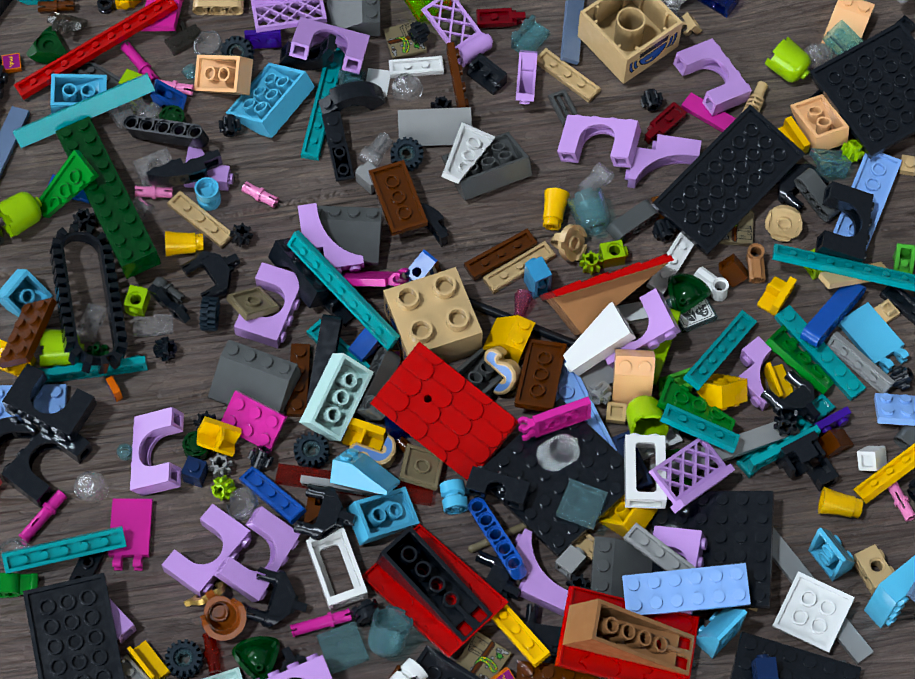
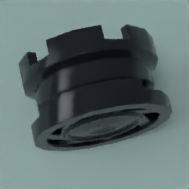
[350,598,383,627]

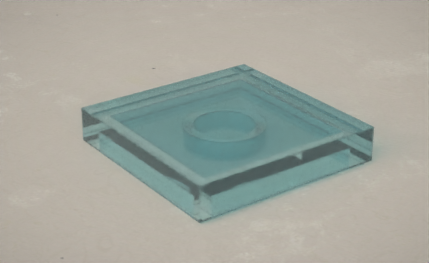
[556,479,608,530]
[316,621,369,674]

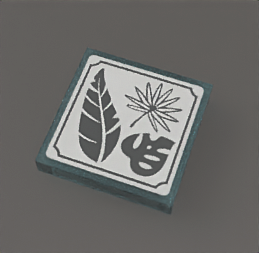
[666,298,717,333]

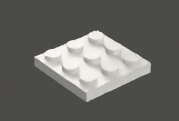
[772,571,855,654]

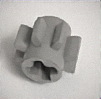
[588,381,613,405]
[208,453,233,478]

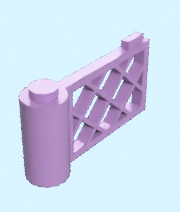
[421,0,493,67]

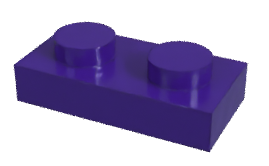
[244,29,282,49]
[814,406,852,435]

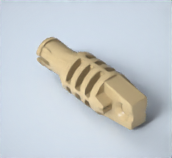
[742,81,768,113]

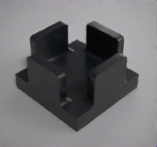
[776,431,826,478]

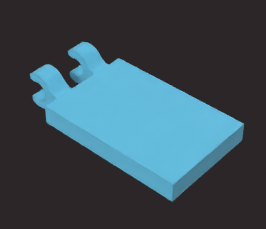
[838,302,909,374]

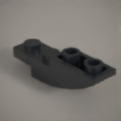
[322,111,354,182]
[146,149,223,186]

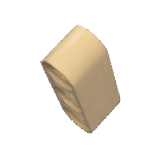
[192,0,244,15]

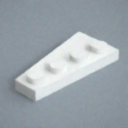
[441,122,495,184]

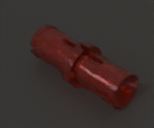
[202,633,222,675]

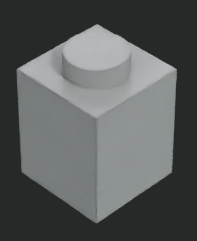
[355,161,376,195]
[555,544,586,580]

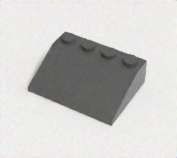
[327,0,381,36]
[441,132,532,200]
[317,205,382,265]
[208,340,302,413]
[590,536,653,598]

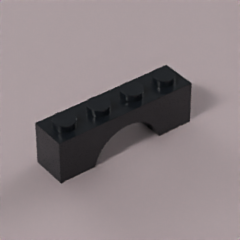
[268,238,331,308]

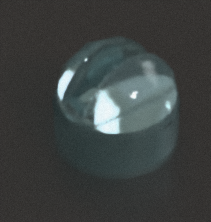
[181,63,196,79]
[117,443,132,460]

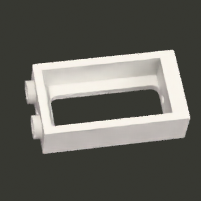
[624,433,667,509]
[306,527,368,612]

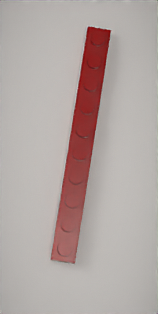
[14,0,178,100]

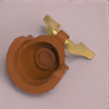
[184,581,247,641]

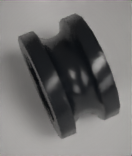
[97,0,114,14]

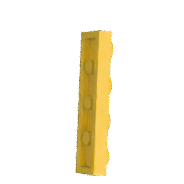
[853,443,915,504]
[492,605,551,667]

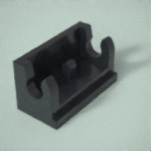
[467,53,507,95]

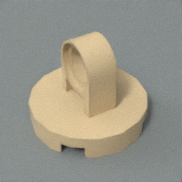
[765,205,803,242]
[550,224,587,262]

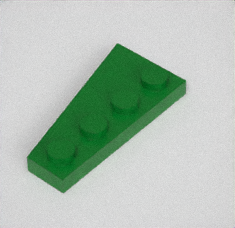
[39,150,99,218]
[765,325,834,394]
[657,375,736,431]

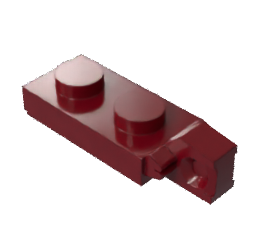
[476,8,526,28]
[644,102,688,144]

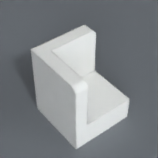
[857,446,887,471]

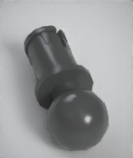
[153,277,186,304]

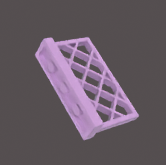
[251,0,327,33]
[649,438,735,513]

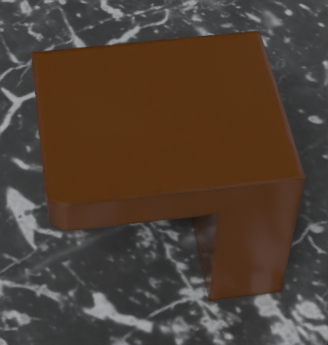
[719,253,748,287]

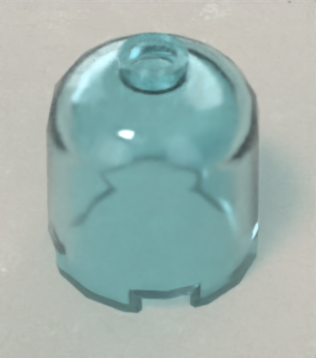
[567,188,611,235]
[368,605,413,658]

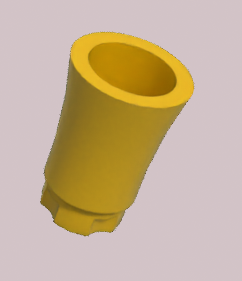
[543,188,570,231]
[165,231,204,257]
[818,487,863,518]

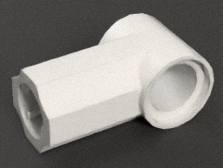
[694,266,729,301]

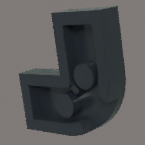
[147,284,191,324]

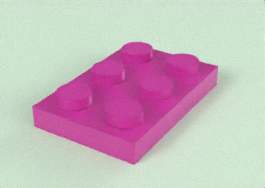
[221,390,288,452]

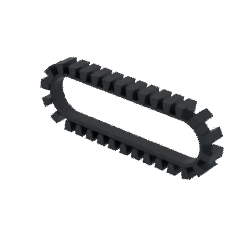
[50,223,128,374]

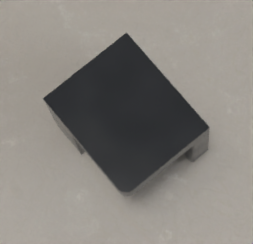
[807,457,839,491]

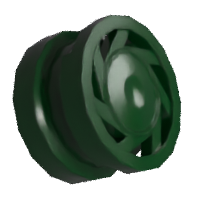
[159,105,186,123]
[182,431,211,460]

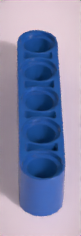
[800,284,866,348]
[468,497,527,580]

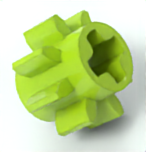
[840,139,865,162]
[579,251,603,275]
[211,475,237,501]

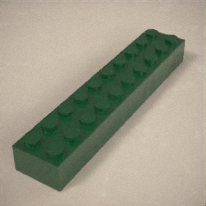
[55,117,161,279]

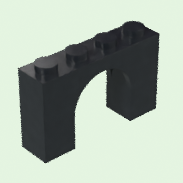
[815,181,874,263]
[2,363,97,442]
[1,430,93,508]

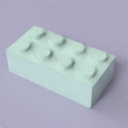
[299,353,374,441]

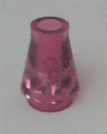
[514,289,533,318]

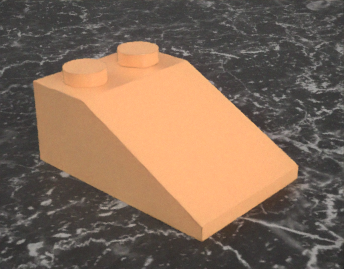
[820,0,875,53]
[194,55,253,95]
[790,94,849,154]
[611,349,655,406]

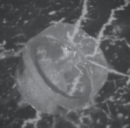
[537,434,580,471]

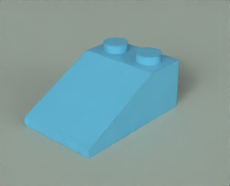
[50,74,107,114]
[330,448,400,495]
[346,487,420,545]
[808,528,855,582]
[696,608,747,659]

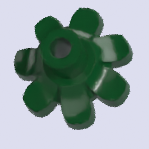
[87,341,110,356]

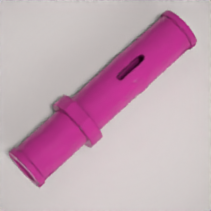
[120,41,159,83]
[18,490,67,543]
[290,608,352,637]

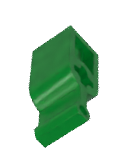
[0,573,39,598]

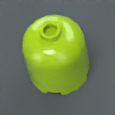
[765,37,811,83]
[0,192,42,237]
[39,329,84,367]
[626,395,669,436]

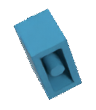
[524,256,552,299]

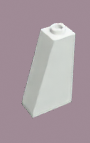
[563,302,636,376]

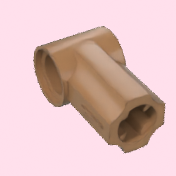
[745,243,766,284]

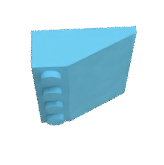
[226,63,315,138]
[864,555,915,629]

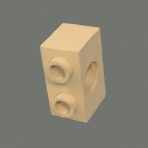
[853,544,895,595]

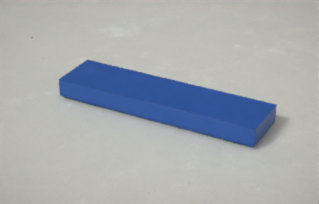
[239,467,306,525]

